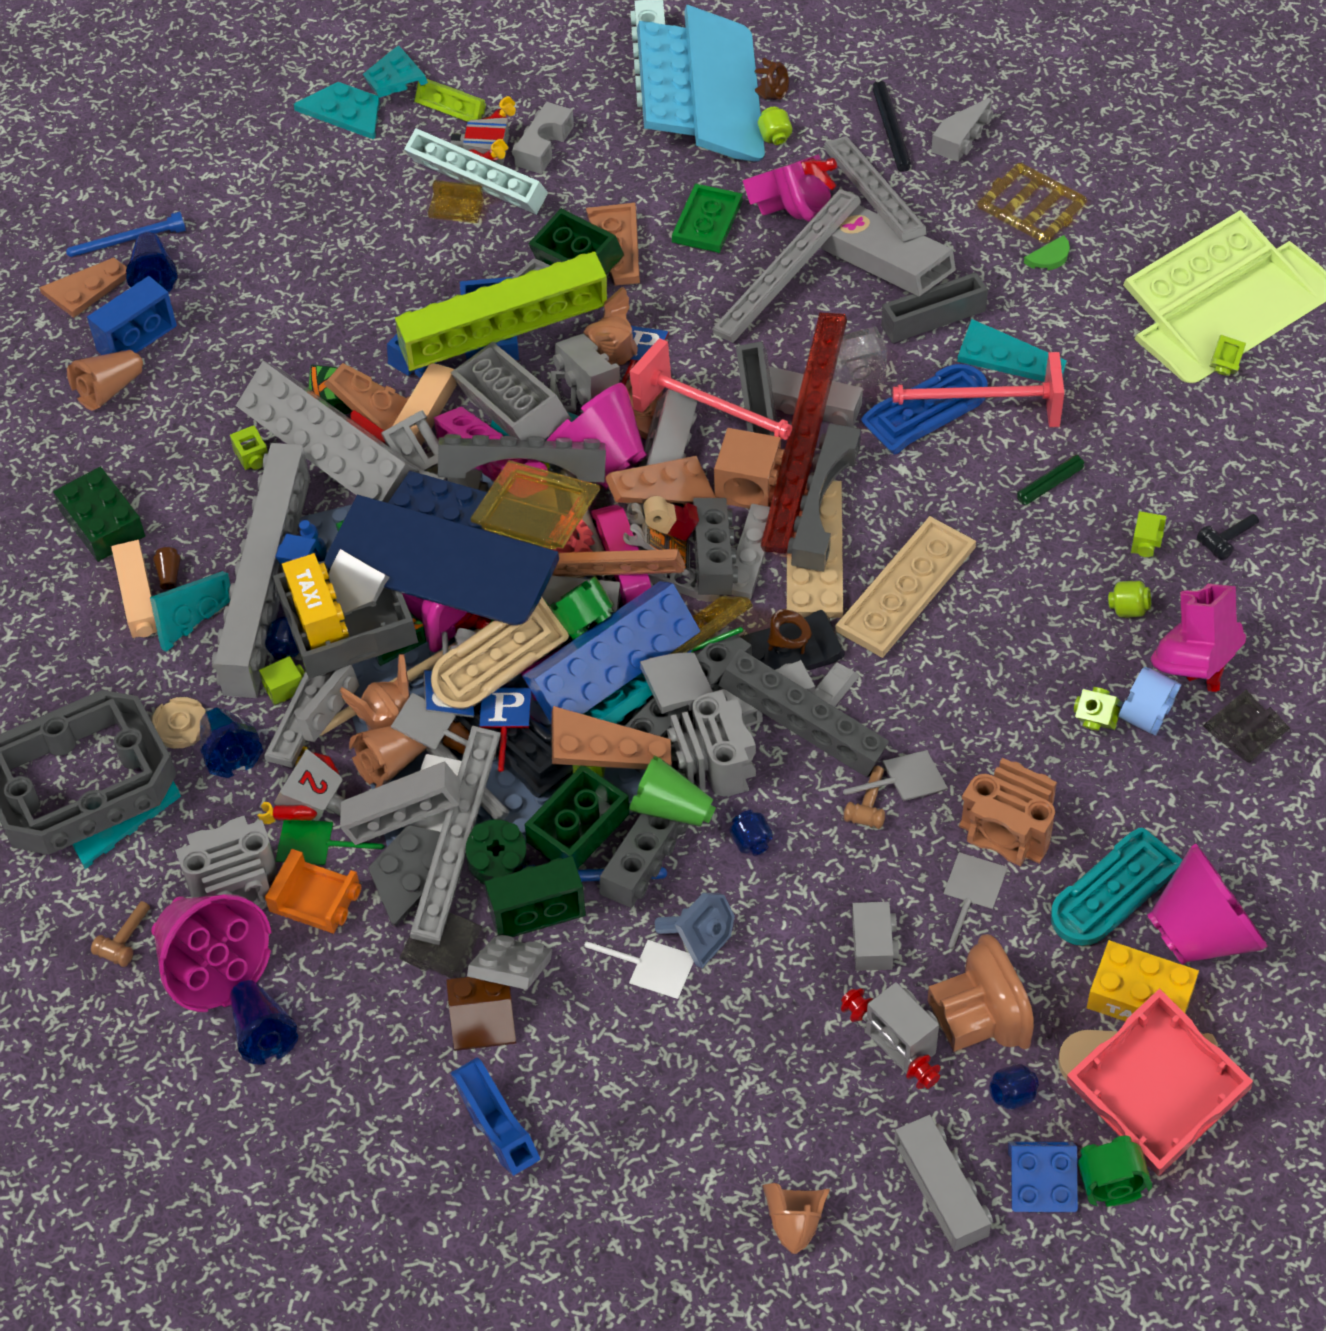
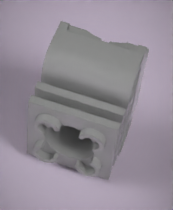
[667,690,756,797]
[175,816,277,910]

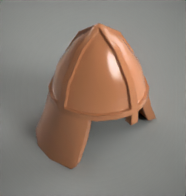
[762,1183,830,1254]

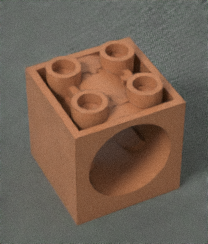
[714,428,785,509]

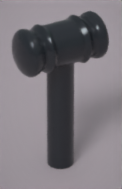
[1197,514,1259,561]

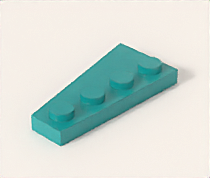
[72,781,181,869]

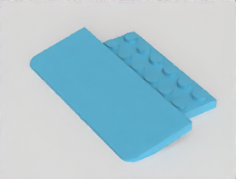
[637,5,765,161]

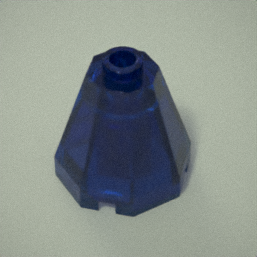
[200,707,264,778]

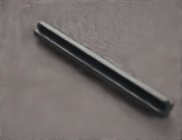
[873,81,911,172]

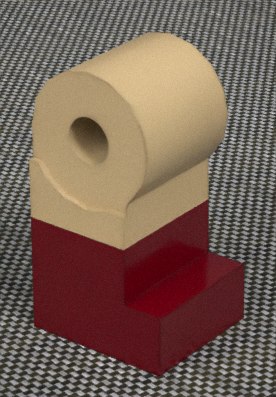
[643,496,699,541]

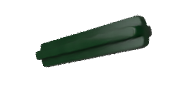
[1017,455,1085,505]

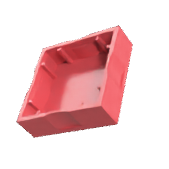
[1067,989,1253,1176]

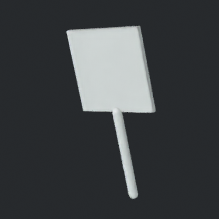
[584,940,694,999]

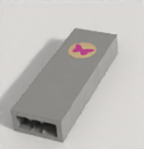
[820,205,956,296]

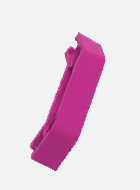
[591,504,651,606]

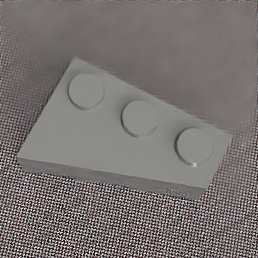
[553,333,620,405]

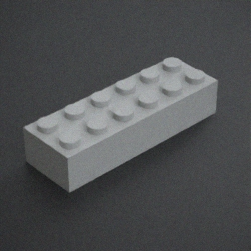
[451,342,571,440]

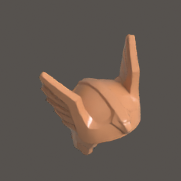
[583,287,638,365]
[340,654,410,730]

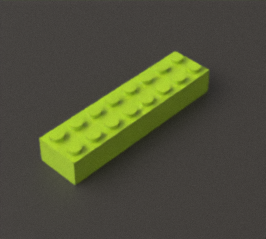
[395,252,607,371]

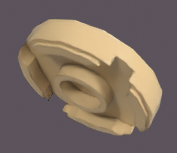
[151,697,209,748]

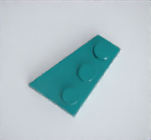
[150,571,231,652]

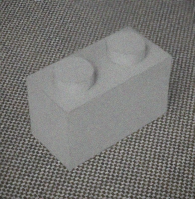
[852,902,899,971]

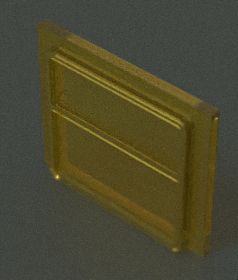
[471,460,600,549]

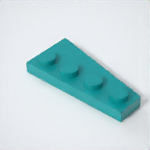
[957,319,1067,382]

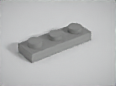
[296,665,360,742]

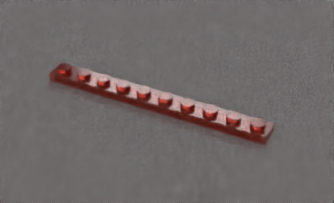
[761,312,847,554]

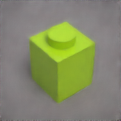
[259,656,305,706]

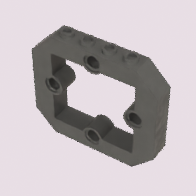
[0,690,177,855]

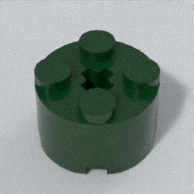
[466,819,527,885]

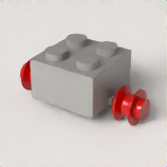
[841,982,941,1089]

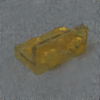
[428,180,484,223]

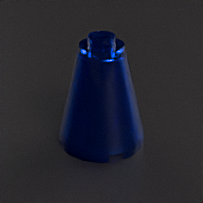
[126,232,178,292]
[230,980,298,1065]

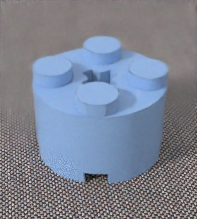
[1118,667,1182,736]

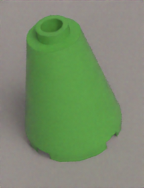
[629,755,716,827]

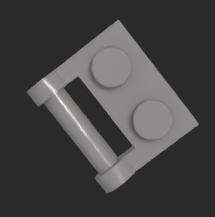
[381,410,439,471]

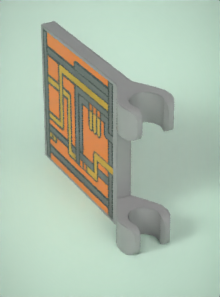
[623,503,690,575]

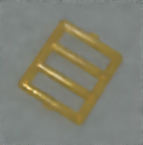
[977,163,1087,243]

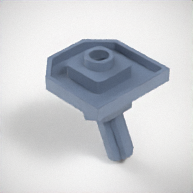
[655,893,735,968]

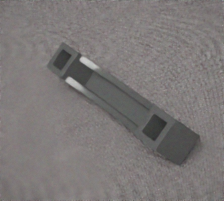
[787,423,861,572]
[438,434,606,482]

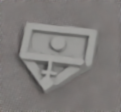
[328,549,390,616]

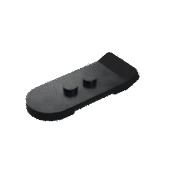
[716,610,845,670]
[455,687,573,797]

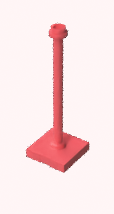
[630,338,792,440]
[893,352,1065,427]

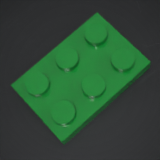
[672,183,743,253]

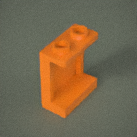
[265,849,361,934]

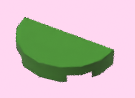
[1024,235,1070,270]

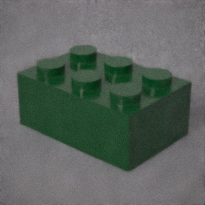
[528,208,624,275]
[53,466,146,562]
[524,765,630,869]
[484,856,586,937]

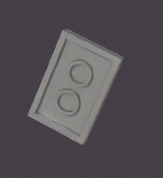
[467,935,552,990]

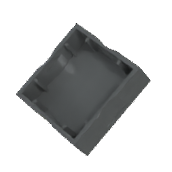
[273,561,418,679]

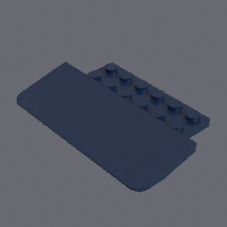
[325,471,560,625]

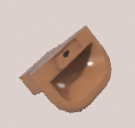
[927,934,1034,1051]

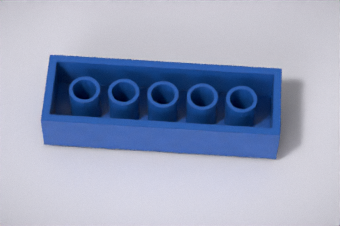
[523,581,701,724]

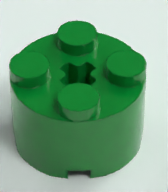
[549,576,614,639]
[1078,1136,1152,1207]

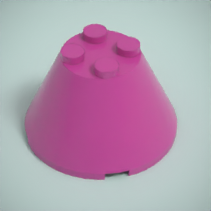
[546,383,647,490]
[1147,844,1268,965]
[151,894,271,1012]

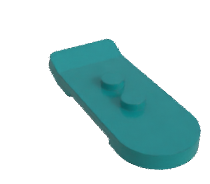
[1051,827,1183,946]

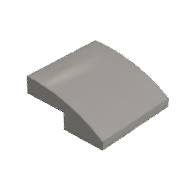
[640,653,713,714]

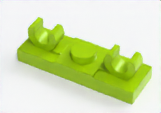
[414,79,486,121]

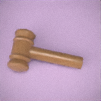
[844,766,885,829]
[91,901,150,967]

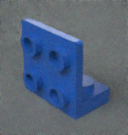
[1008,1141,1078,1212]

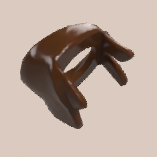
[754,58,789,100]
[767,609,812,654]

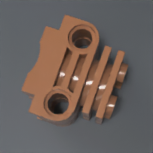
[959,758,1057,866]

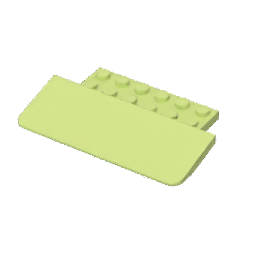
[1123,210,1326,383]

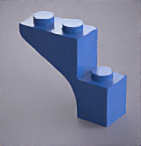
[450,1057,541,1176]

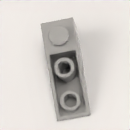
[931,98,993,162]

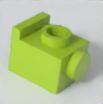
[230,425,268,470]
[1131,511,1167,557]

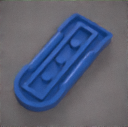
[861,364,988,454]

